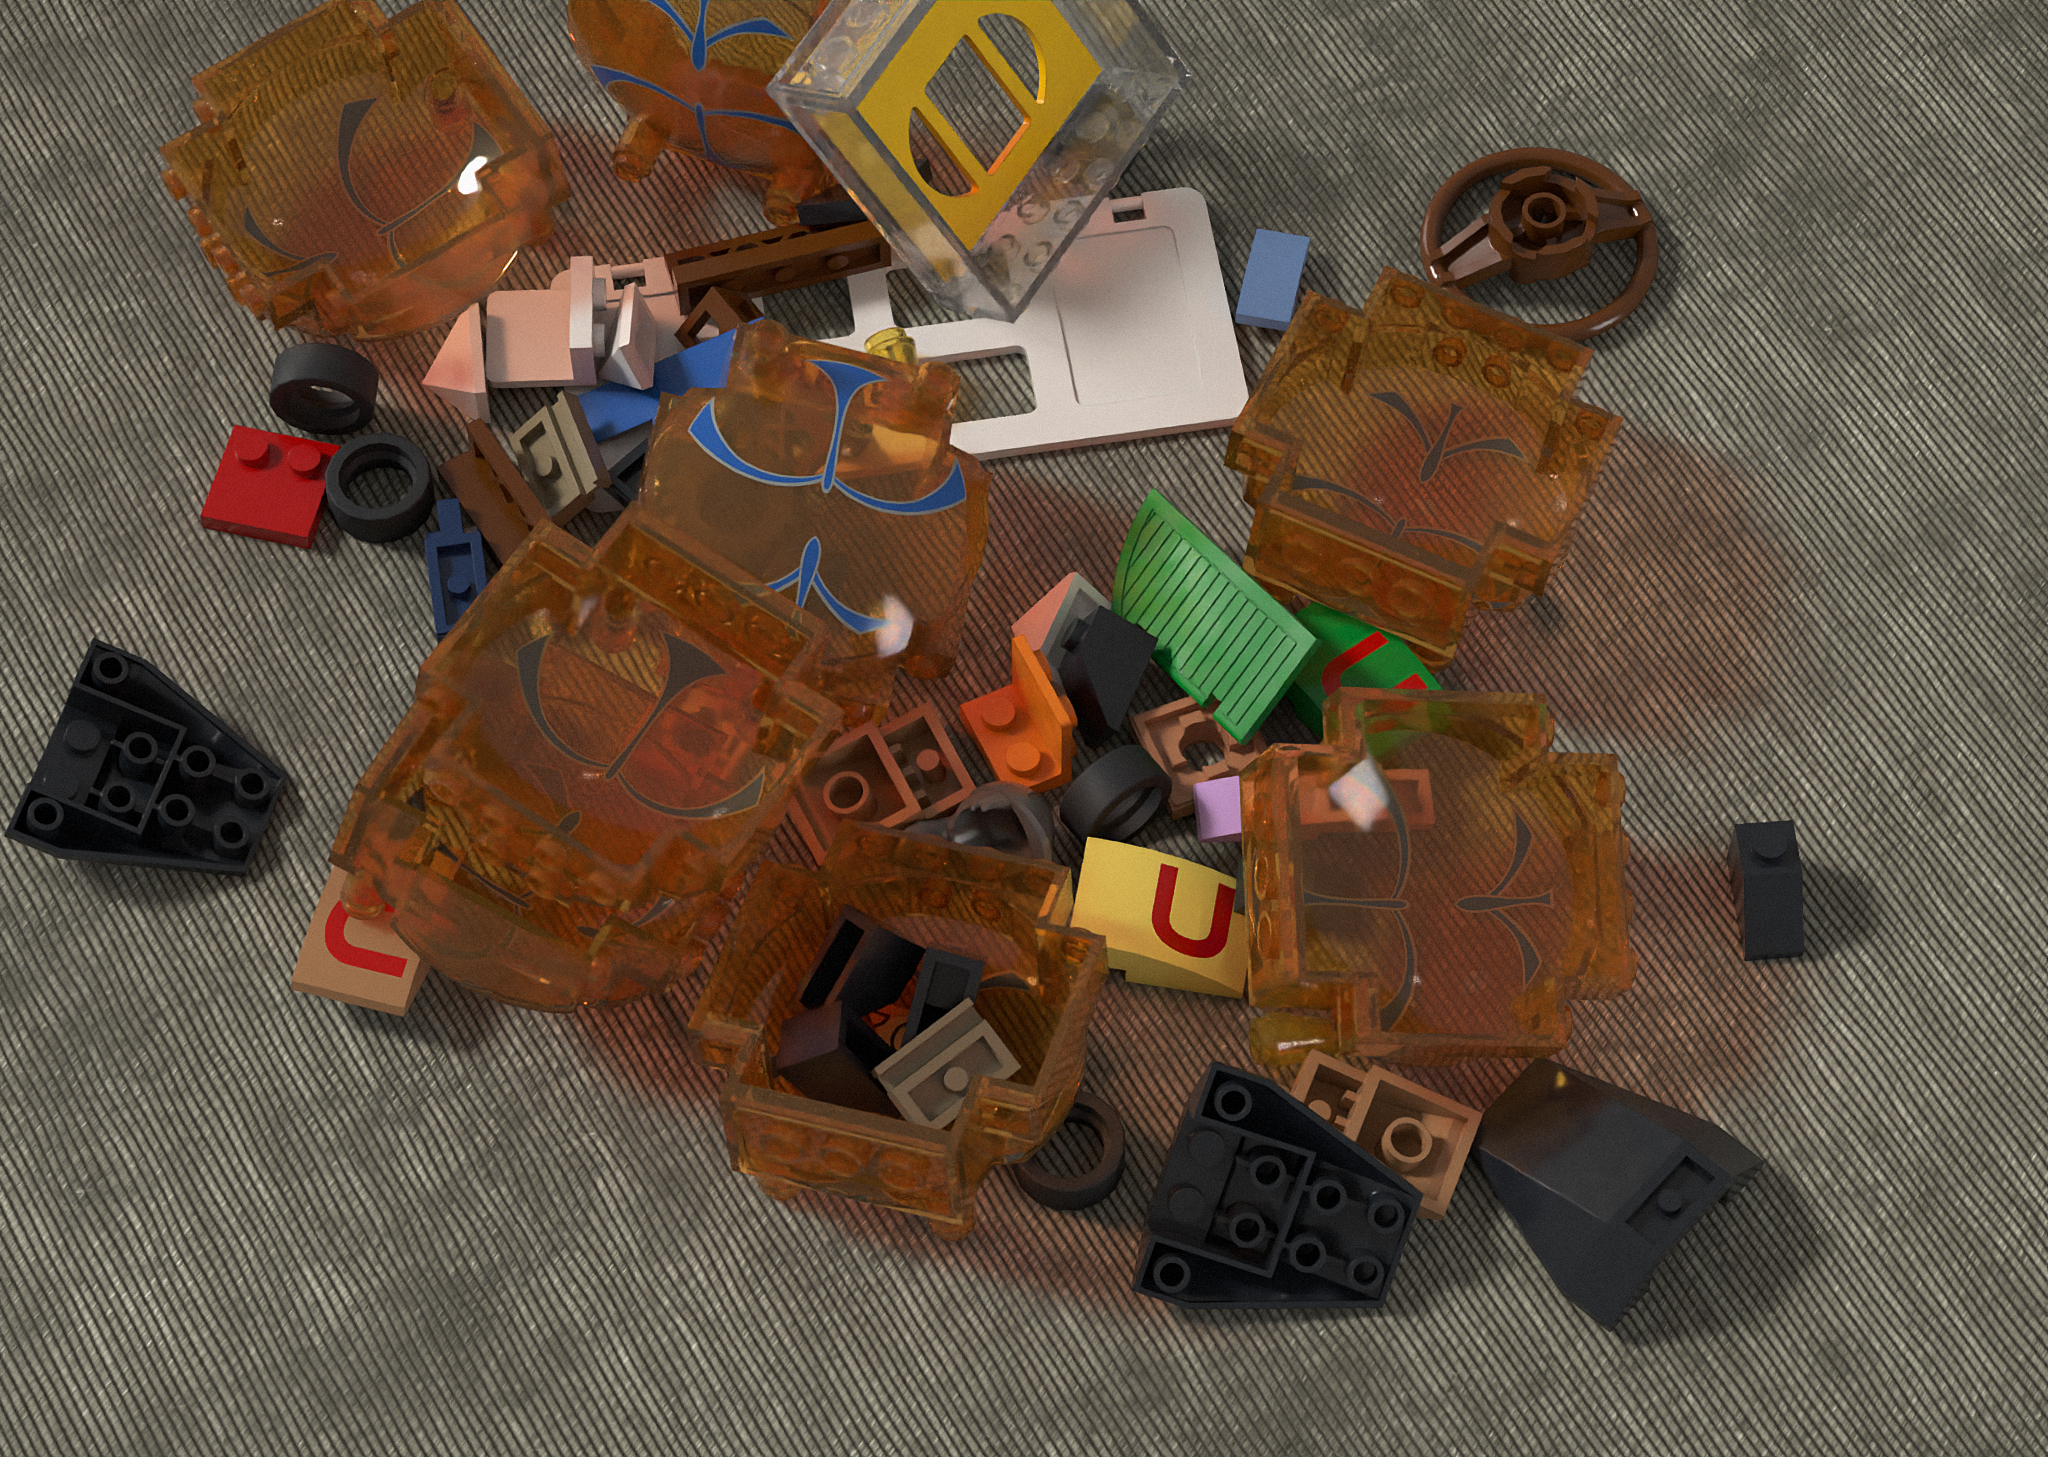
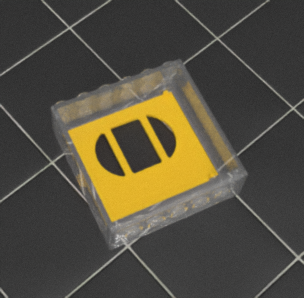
[765,0,1192,324]

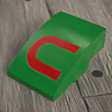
[1284,585,1456,762]

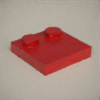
[200,425,341,549]

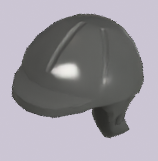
[895,780,1055,880]

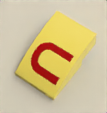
[1068,837,1256,999]

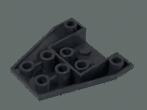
[4,638,288,877]
[1469,1056,1764,1333]
[1131,1059,1424,1309]

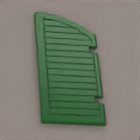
[1112,488,1323,746]

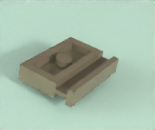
[509,391,613,529]
[870,997,1022,1142]

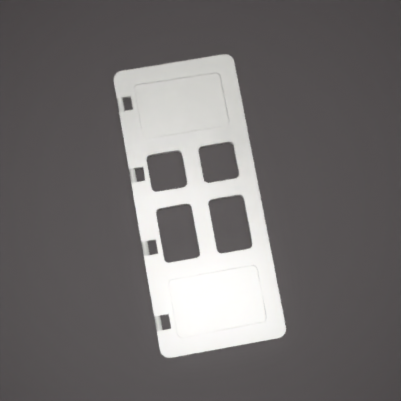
[550,187,1249,513]

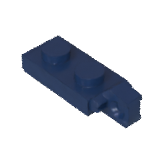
[424,498,495,647]

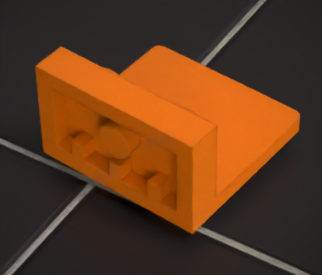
[960,634,1078,795]

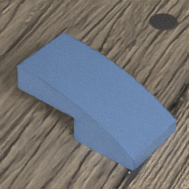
[1235,228,1310,332]

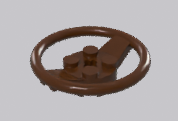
[1420,147,1659,346]

